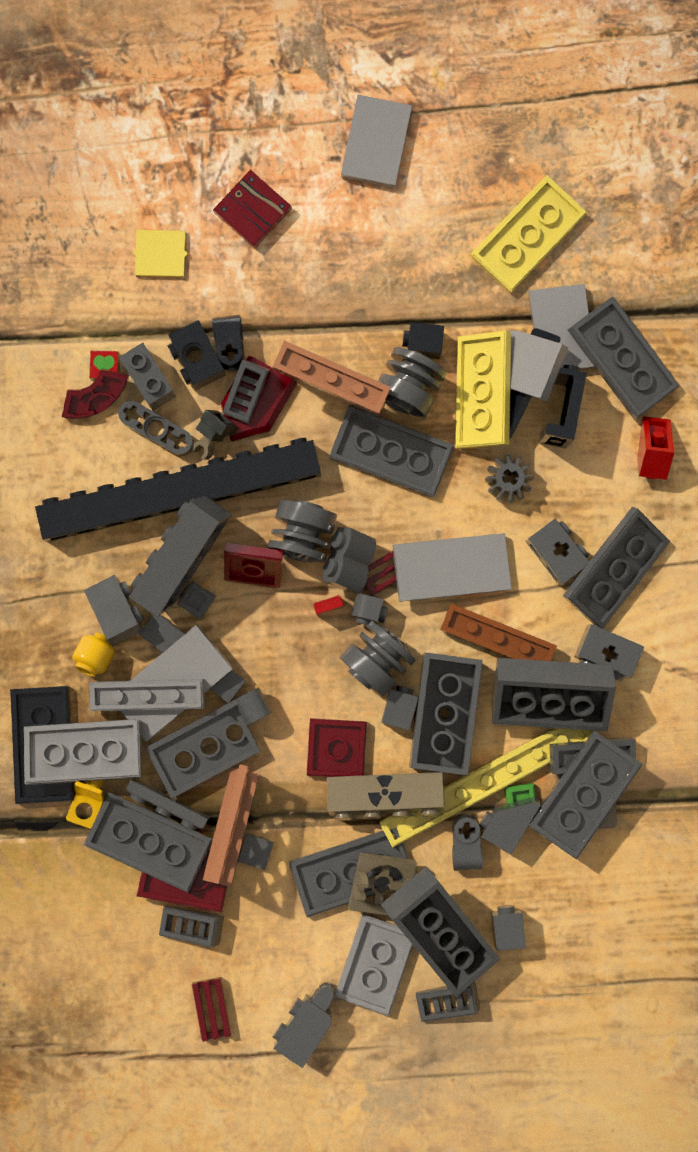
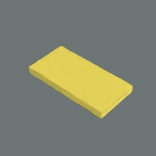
[470,175,587,294]
[455,330,511,449]

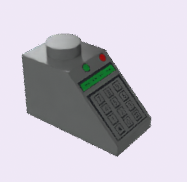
[479,797,541,854]

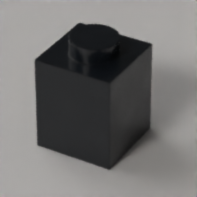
[402,322,444,359]

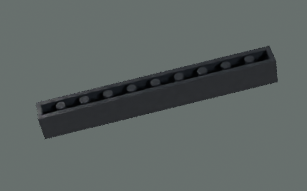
[35,437,321,542]

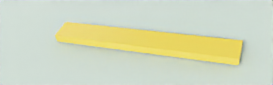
[379,728,591,848]

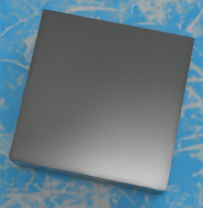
[177,581,217,620]
[238,833,274,870]

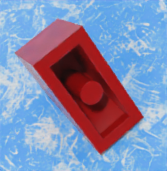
[637,416,675,480]

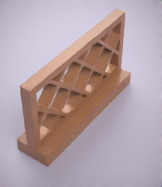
[272,340,391,416]
[203,765,259,887]

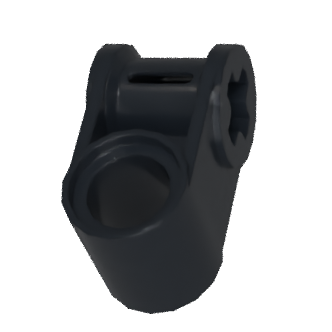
[212,315,245,372]

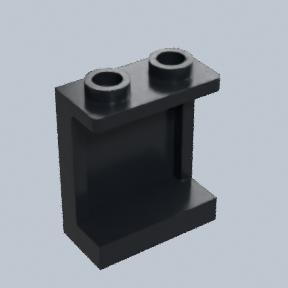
[539,365,587,449]

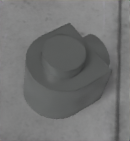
[351,593,388,625]

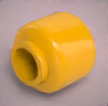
[72,632,115,677]

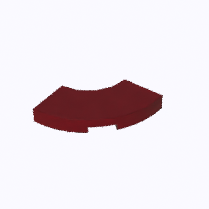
[62,368,130,419]

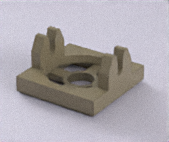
[348,853,417,915]

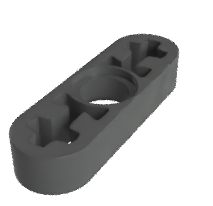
[118,401,194,456]

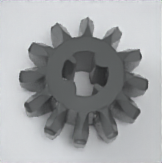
[485,454,534,503]

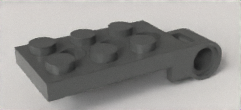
[145,687,272,799]

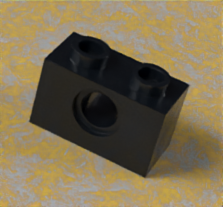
[167,320,226,390]

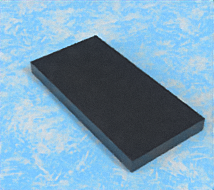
[10,686,74,804]

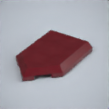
[221,356,297,442]

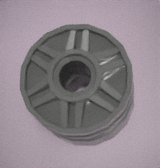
[378,347,447,418]
[267,500,337,563]
[339,621,416,697]

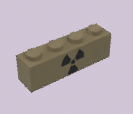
[327,772,445,820]

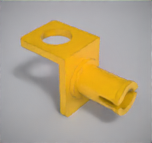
[66,780,105,829]

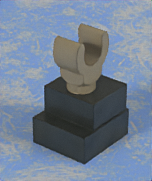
[191,410,238,460]

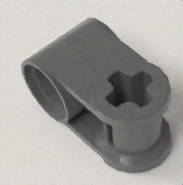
[452,814,483,871]

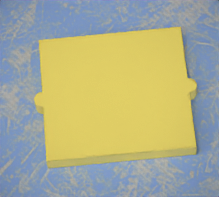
[133,230,188,278]

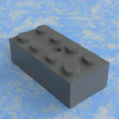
[129,495,232,617]
[409,652,482,776]
[491,658,616,731]
[381,867,500,997]

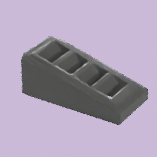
[222,359,270,424]
[159,906,224,947]
[415,981,480,1022]

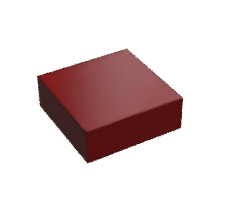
[313,595,344,616]

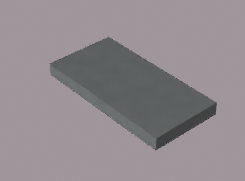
[568,296,679,420]
[329,405,454,498]
[563,506,671,629]
[529,730,643,860]
[83,792,213,893]
[289,828,408,917]

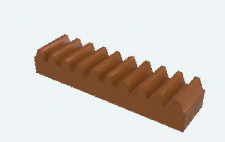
[440,603,557,661]

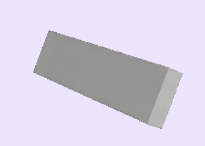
[89,679,205,711]

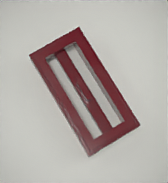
[365,551,396,597]
[192,977,231,1042]

